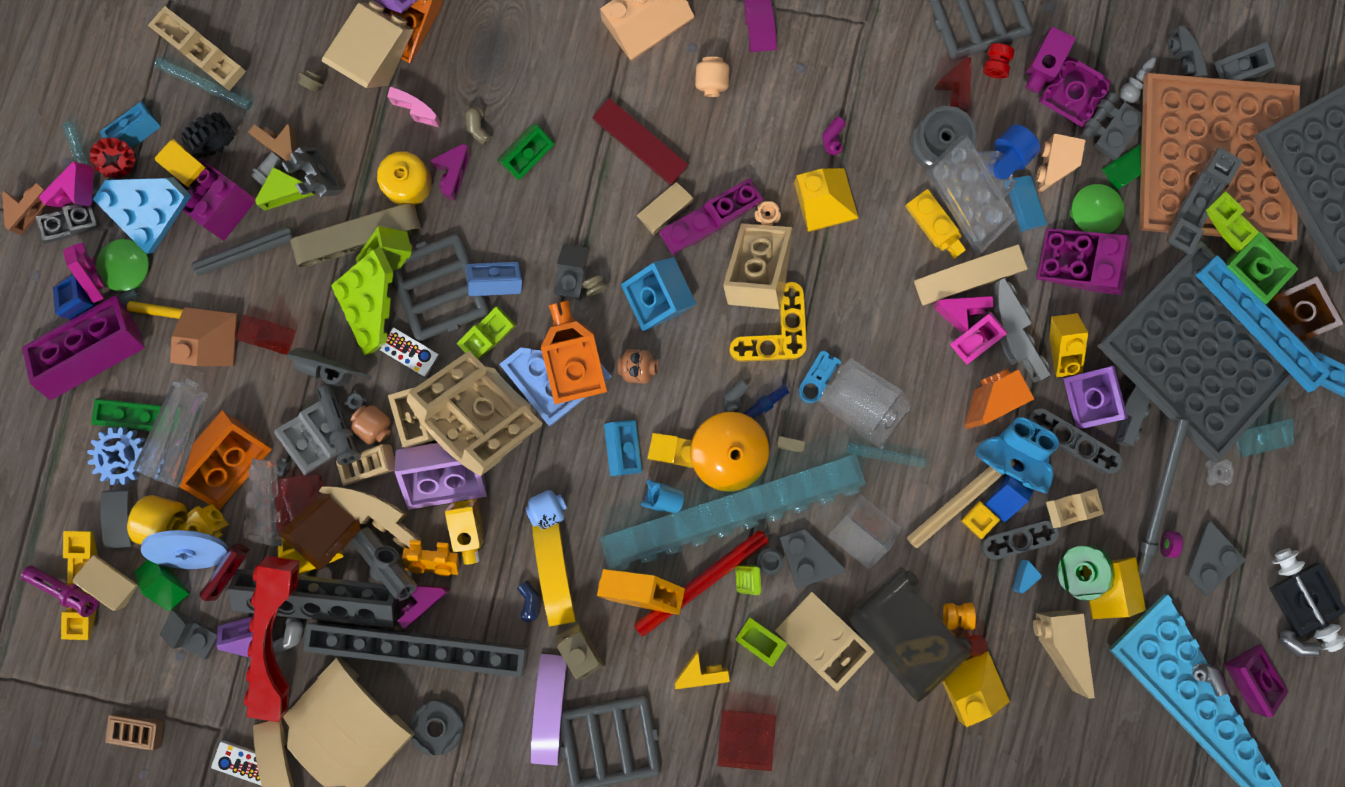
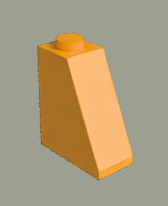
[597,569,685,615]

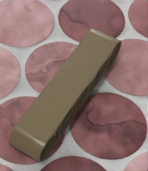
[290,203,422,268]

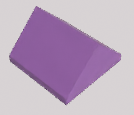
[1063,366,1128,429]

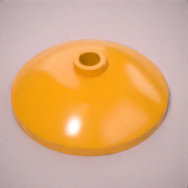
[690,412,769,492]

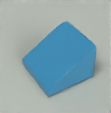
[1012,560,1042,593]

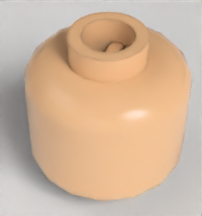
[695,57,730,97]

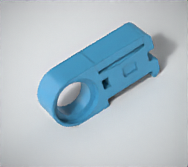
[798,351,841,404]

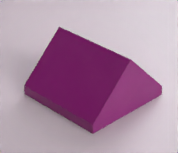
[1224,644,1289,718]

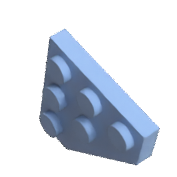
[500,348,612,427]

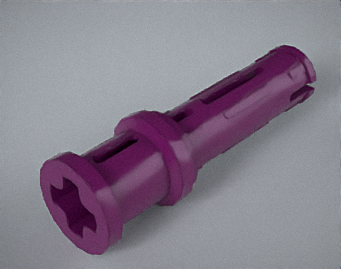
[21,565,99,617]

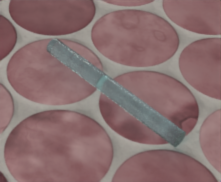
[154,57,252,110]

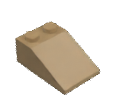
[723,223,793,309]
[1033,609,1095,699]

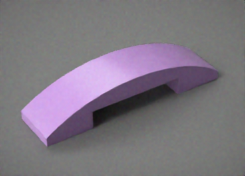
[531,653,567,766]

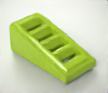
[735,565,762,595]

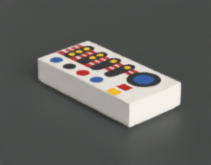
[380,328,440,378]
[211,740,262,786]

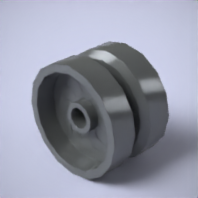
[910,106,977,171]

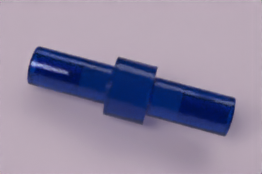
[743,384,790,419]

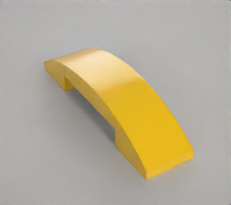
[532,523,576,627]
[61,531,98,640]

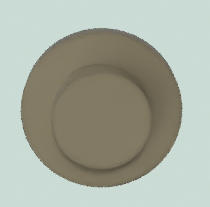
[298,69,324,92]

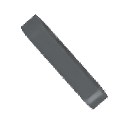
[980,521,1059,560]

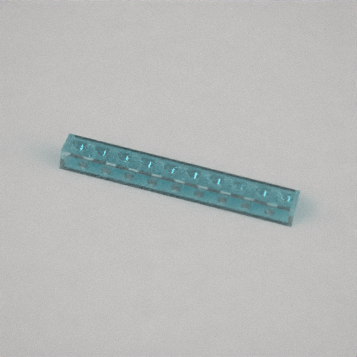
[599,454,866,571]

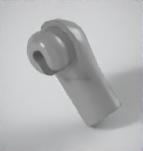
[273,617,304,655]

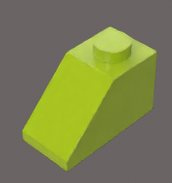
[356,226,412,271]

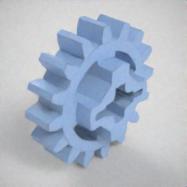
[87,427,150,485]

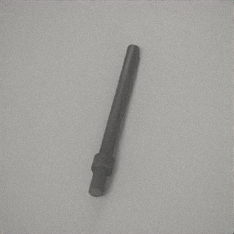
[1138,418,1190,575]

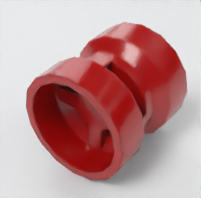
[983,43,1015,79]

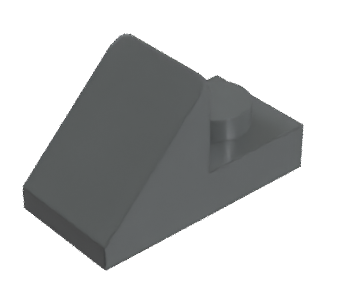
[1214,41,1277,81]
[554,244,589,300]
[160,610,217,659]

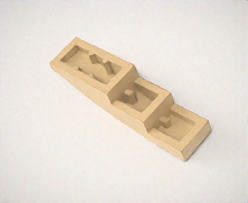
[148,6,246,91]
[914,245,1028,306]

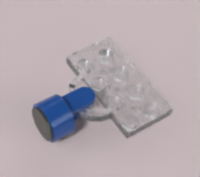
[926,124,1040,253]

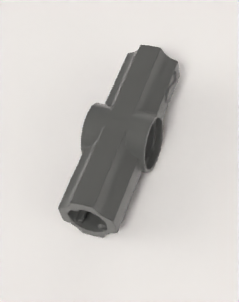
[351,527,417,601]

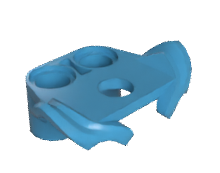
[975,417,1059,494]

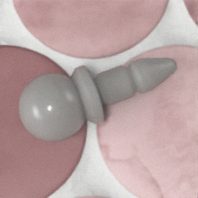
[1119,57,1156,104]

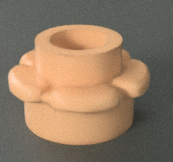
[755,201,781,226]

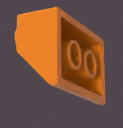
[964,368,1034,429]
[169,410,272,510]

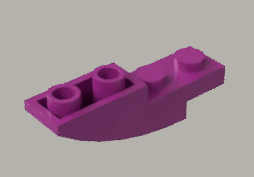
[659,178,764,255]

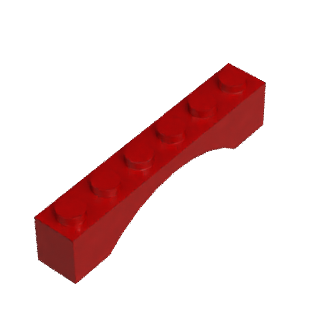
[244,555,300,722]

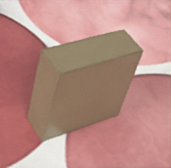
[775,436,806,453]

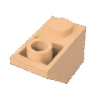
[1036,134,1085,192]

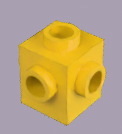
[176,504,229,539]

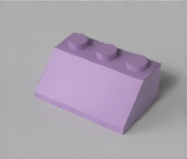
[395,443,487,510]

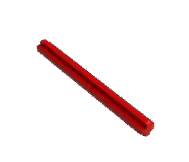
[634,530,769,637]

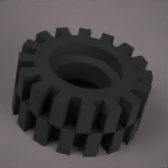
[181,112,235,159]

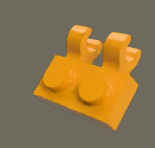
[402,540,460,576]

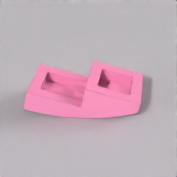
[387,87,441,128]

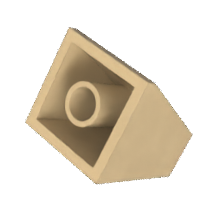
[322,1,414,88]

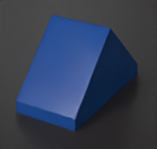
[53,274,97,320]
[984,464,1034,522]

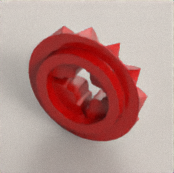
[90,137,135,179]

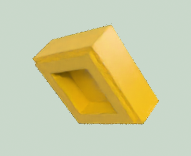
[960,501,1000,539]

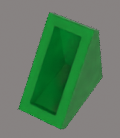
[134,560,191,612]

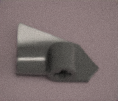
[287,347,372,387]

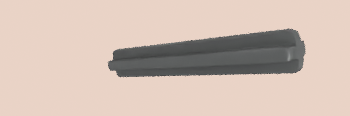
[192,226,294,276]

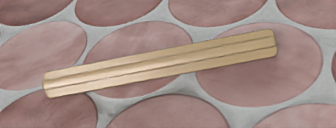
[907,460,1015,548]

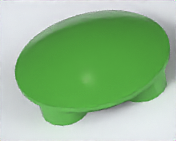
[1070,184,1124,234]
[96,239,149,291]

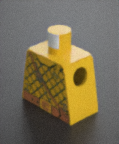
[445,498,484,565]

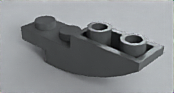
[1114,381,1152,447]

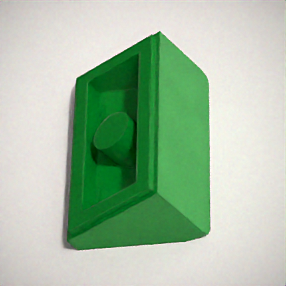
[497,124,555,181]
[1102,143,1142,191]

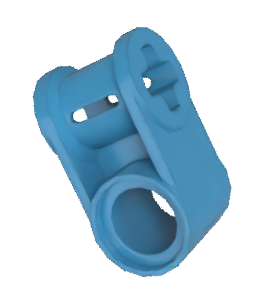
[640,480,684,513]

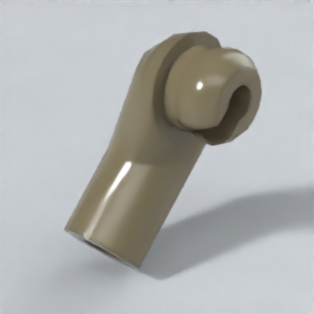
[465,106,492,146]

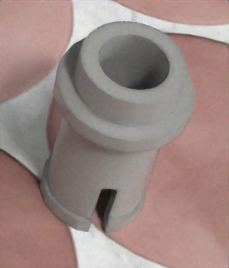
[251,152,283,186]

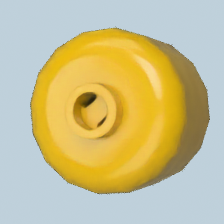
[377,151,432,205]
[127,495,189,545]

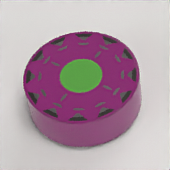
[1160,530,1183,558]

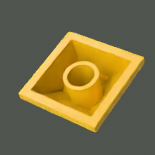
[794,168,858,232]
[938,651,1010,727]

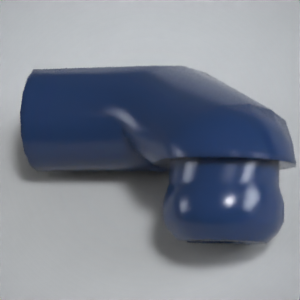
[517,581,542,623]

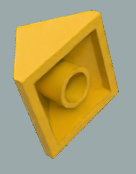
[1083,557,1146,619]

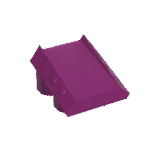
[1039,56,1111,128]

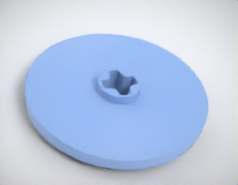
[141,530,228,569]

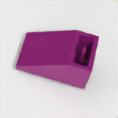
[174,157,255,241]
[1037,228,1132,295]

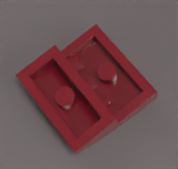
[200,543,250,601]

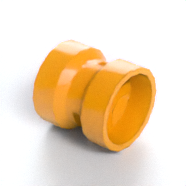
[943,602,976,630]

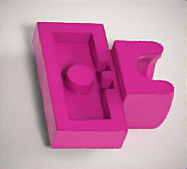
[63,243,104,303]

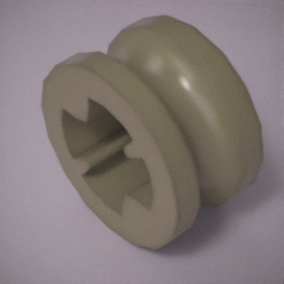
[582,275,609,297]

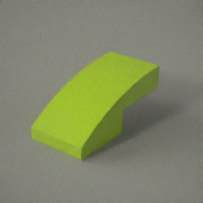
[1206,191,1259,252]
[456,306,517,360]

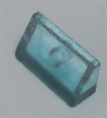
[1236,418,1294,457]

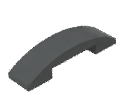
[1166,147,1243,255]

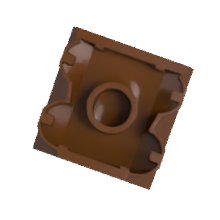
[280,494,361,570]

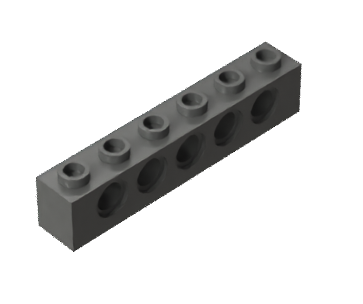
[228,569,400,628]

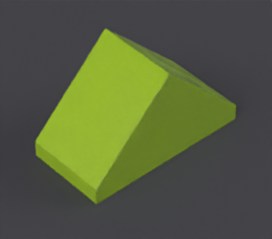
[255,167,314,211]
[735,617,787,667]

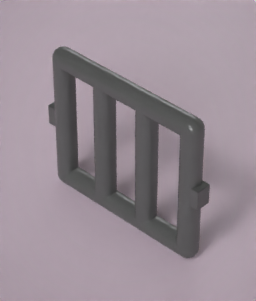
[929,0,1033,60]
[392,233,489,341]
[560,695,661,787]

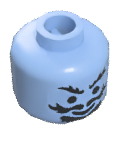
[526,490,568,529]

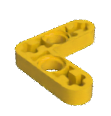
[729,282,806,362]

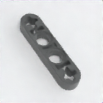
[1026,408,1122,474]

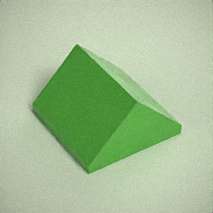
[1226,232,1298,304]

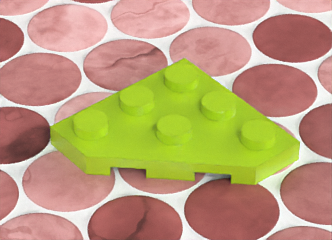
[331,248,393,356]

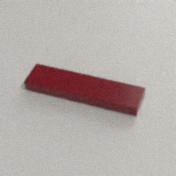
[592,98,688,186]

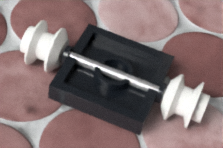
[1269,548,1345,652]

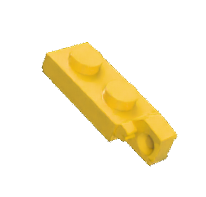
[906,189,966,259]

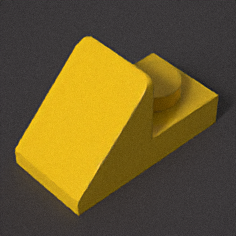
[155,139,206,187]
[647,433,693,468]
[675,650,730,689]

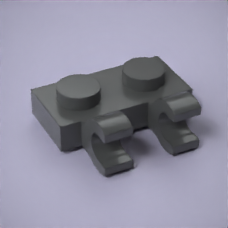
[281,146,344,197]

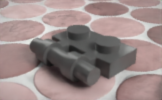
[1080,92,1142,161]

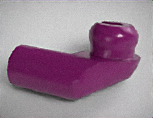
[822,116,846,155]

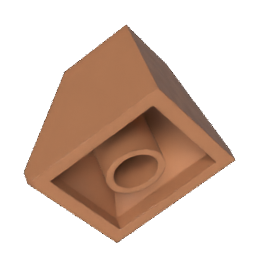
[170,307,238,366]

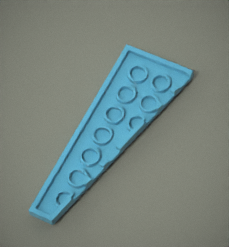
[1108,594,1282,787]

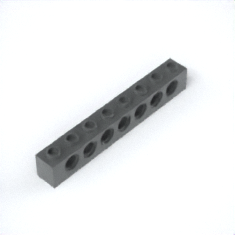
[303,621,528,677]

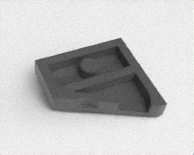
[1185,521,1246,596]
[779,529,846,589]

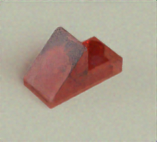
[934,57,971,113]
[235,314,296,355]

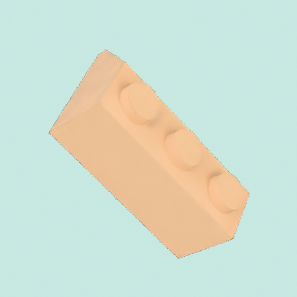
[600,0,694,61]

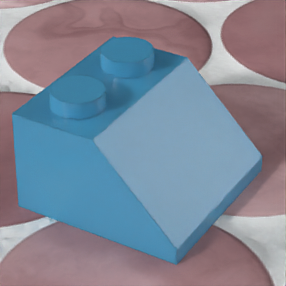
[621,257,697,332]

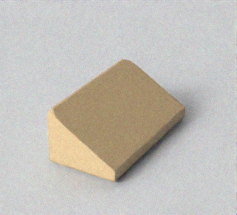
[637,182,693,236]
[72,555,138,611]

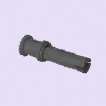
[316,385,361,465]

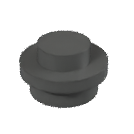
[757,548,784,575]

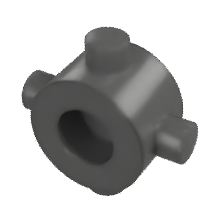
[344,390,368,412]
[273,457,290,480]

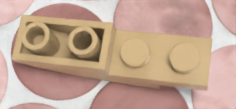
[319,486,422,548]

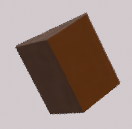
[1269,275,1345,341]

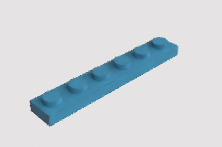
[1196,255,1331,393]

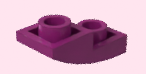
[744,0,777,52]

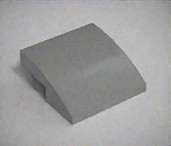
[274,401,337,476]

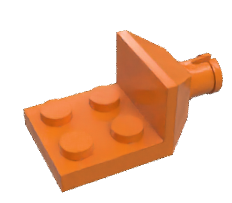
[541,300,607,404]

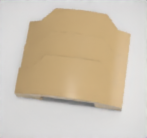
[407,351,543,476]
[283,657,415,787]

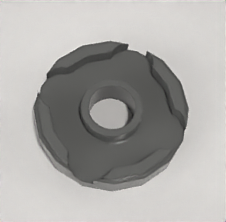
[409,700,464,756]

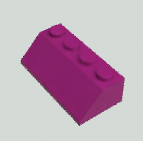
[22,295,145,401]

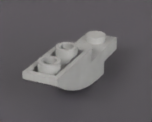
[992,278,1050,383]

